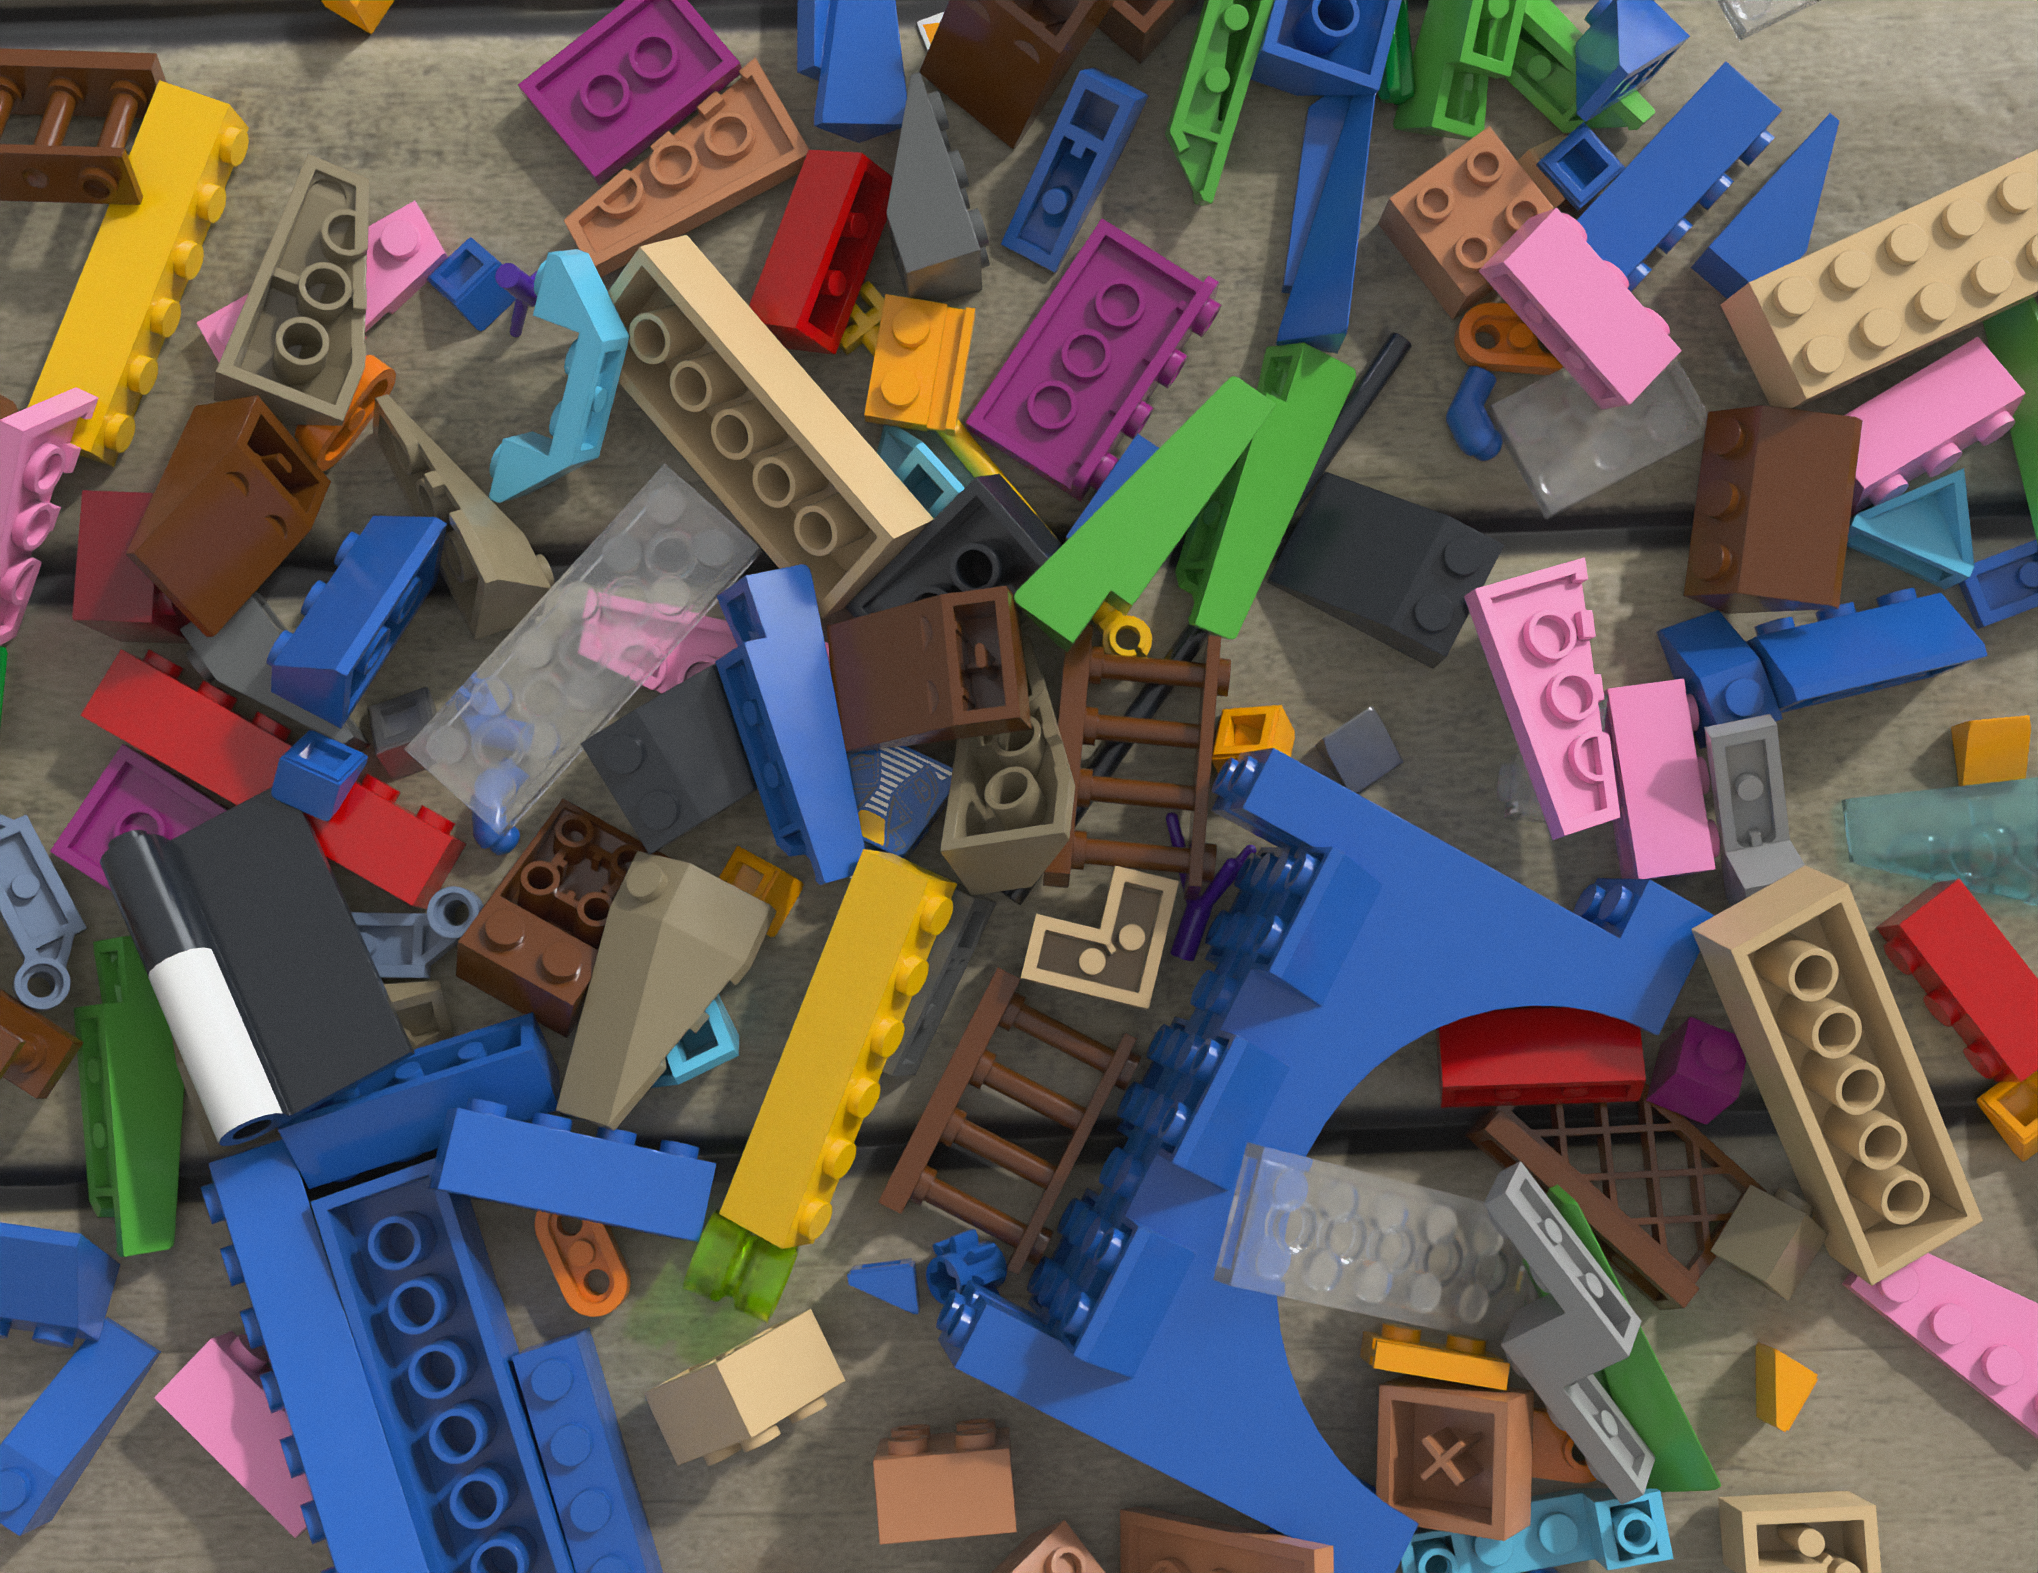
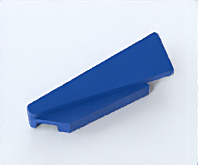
[797,0,907,143]
[1276,94,1376,354]
[715,564,865,886]

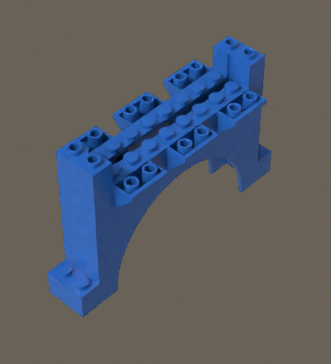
[936,748,1715,1573]

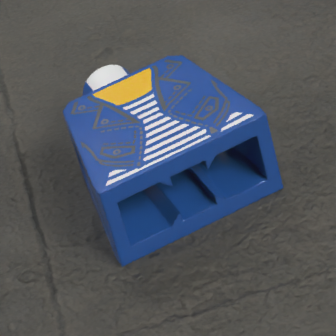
[846,746,953,879]

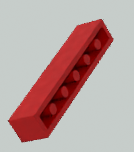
[80,649,467,909]

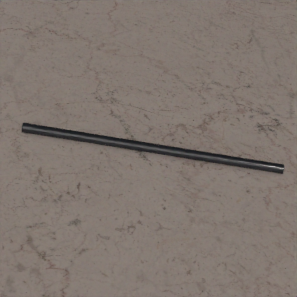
[1000,332,1412,906]

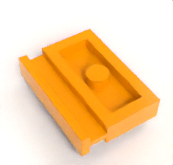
[864,294,976,436]
[1360,1323,1510,1390]

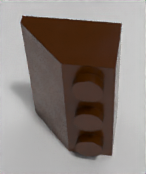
[1683,405,1863,614]

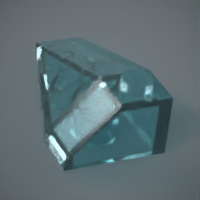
[1842,777,2038,906]

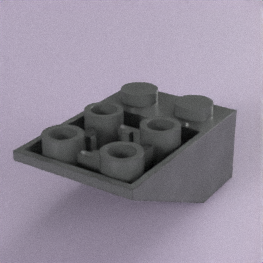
[887,72,990,303]

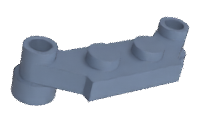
[0,814,87,1012]
[351,886,484,979]

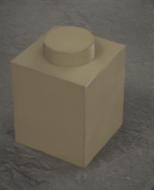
[1711,1184,1828,1301]

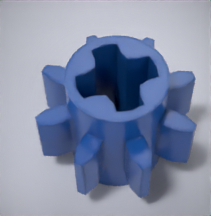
[926,1229,1007,1305]

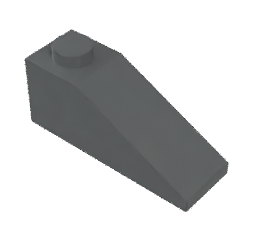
[180,591,371,752]
[882,868,997,1076]

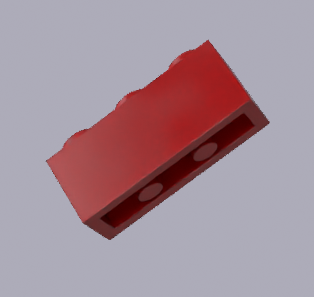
[749,150,893,355]
[1876,878,2038,1082]
[1436,1006,1646,1108]

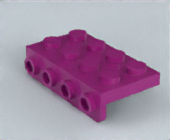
[965,218,1222,502]

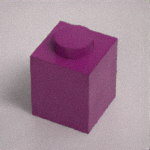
[1646,1017,1747,1125]

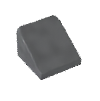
[367,687,451,779]
[1315,706,1403,793]

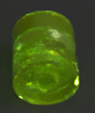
[683,1209,801,1324]

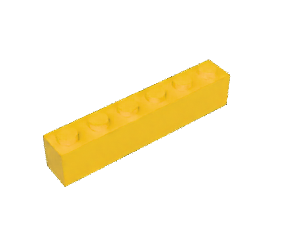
[27,80,249,467]
[719,849,957,1249]

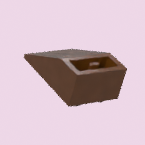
[919,0,1115,149]
[126,395,331,637]
[827,586,1032,753]
[456,799,672,1038]

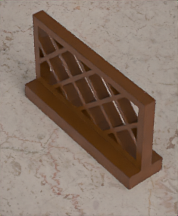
[1465,1083,1767,1310]

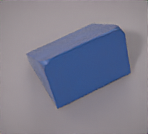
[1536,122,1625,211]
[426,237,516,331]
[271,730,368,821]
[847,1258,921,1315]

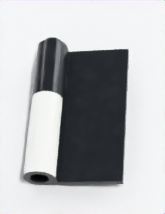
[100,787,415,1146]

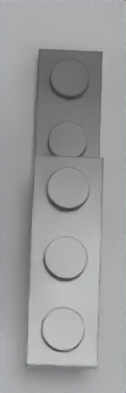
[1704,714,1805,906]
[1483,1161,1656,1505]

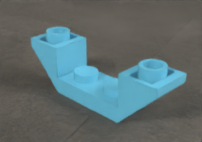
[489,249,630,503]
[1400,1488,1674,1573]

